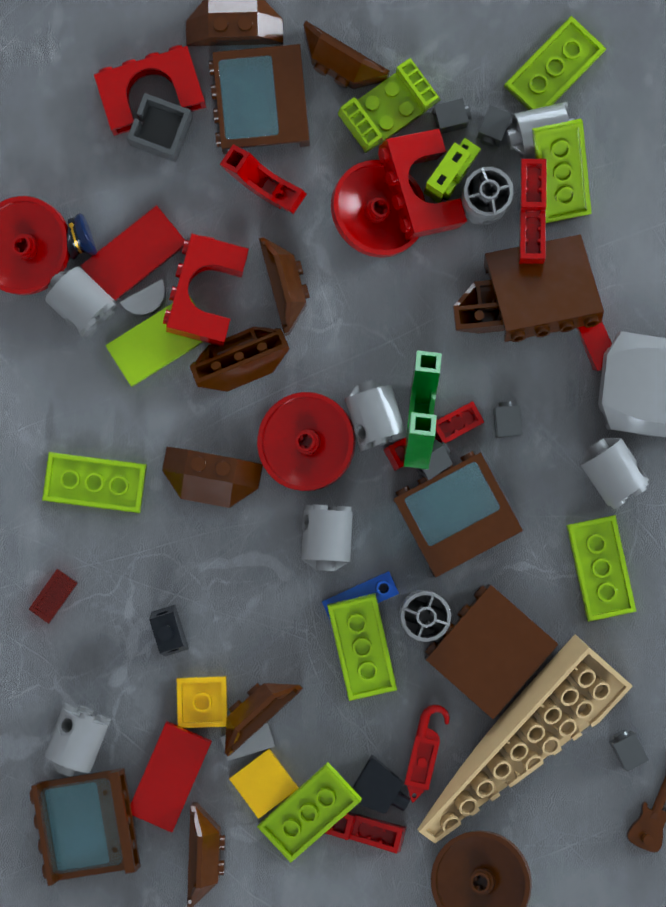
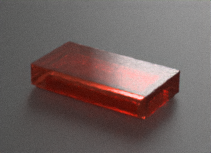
[29,569,78,624]

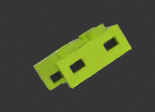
[424,138,481,203]

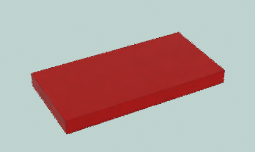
[80,205,185,301]
[130,721,212,833]

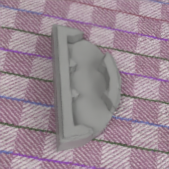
[120,279,166,316]

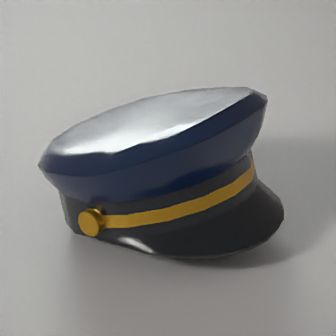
[67,213,97,260]

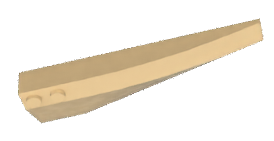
[417,634,633,844]

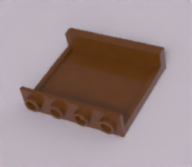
[484,234,604,342]
[424,584,559,719]

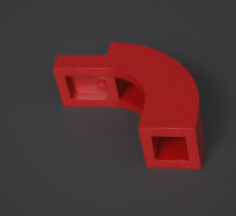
[219,144,307,214]

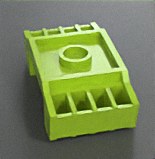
[338,58,441,153]

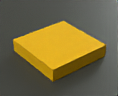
[176,676,228,728]
[229,748,299,819]

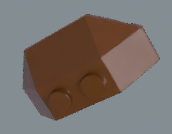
[186,0,283,46]
[303,21,390,89]
[259,237,310,336]
[453,280,504,334]
[190,327,290,392]
[162,447,263,508]
[225,683,303,756]
[187,802,226,907]

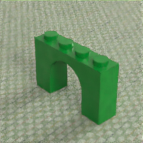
[403,350,442,469]

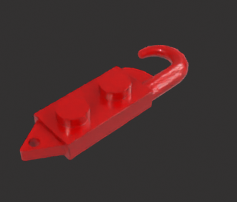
[404,705,450,803]

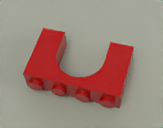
[94,45,206,136]
[378,129,467,240]
[163,233,249,347]

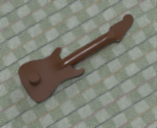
[627,775,666,853]

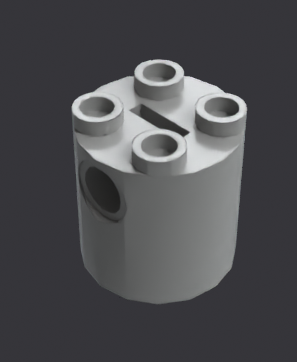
[506,102,574,159]
[460,167,514,225]
[45,266,116,338]
[345,380,406,451]
[580,438,649,510]
[301,505,353,571]
[399,590,451,642]
[44,703,111,776]

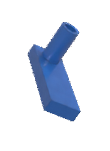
[322,571,399,621]

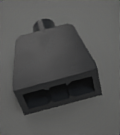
[150,605,189,657]
[352,755,411,814]

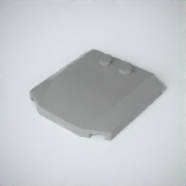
[598,331,666,438]

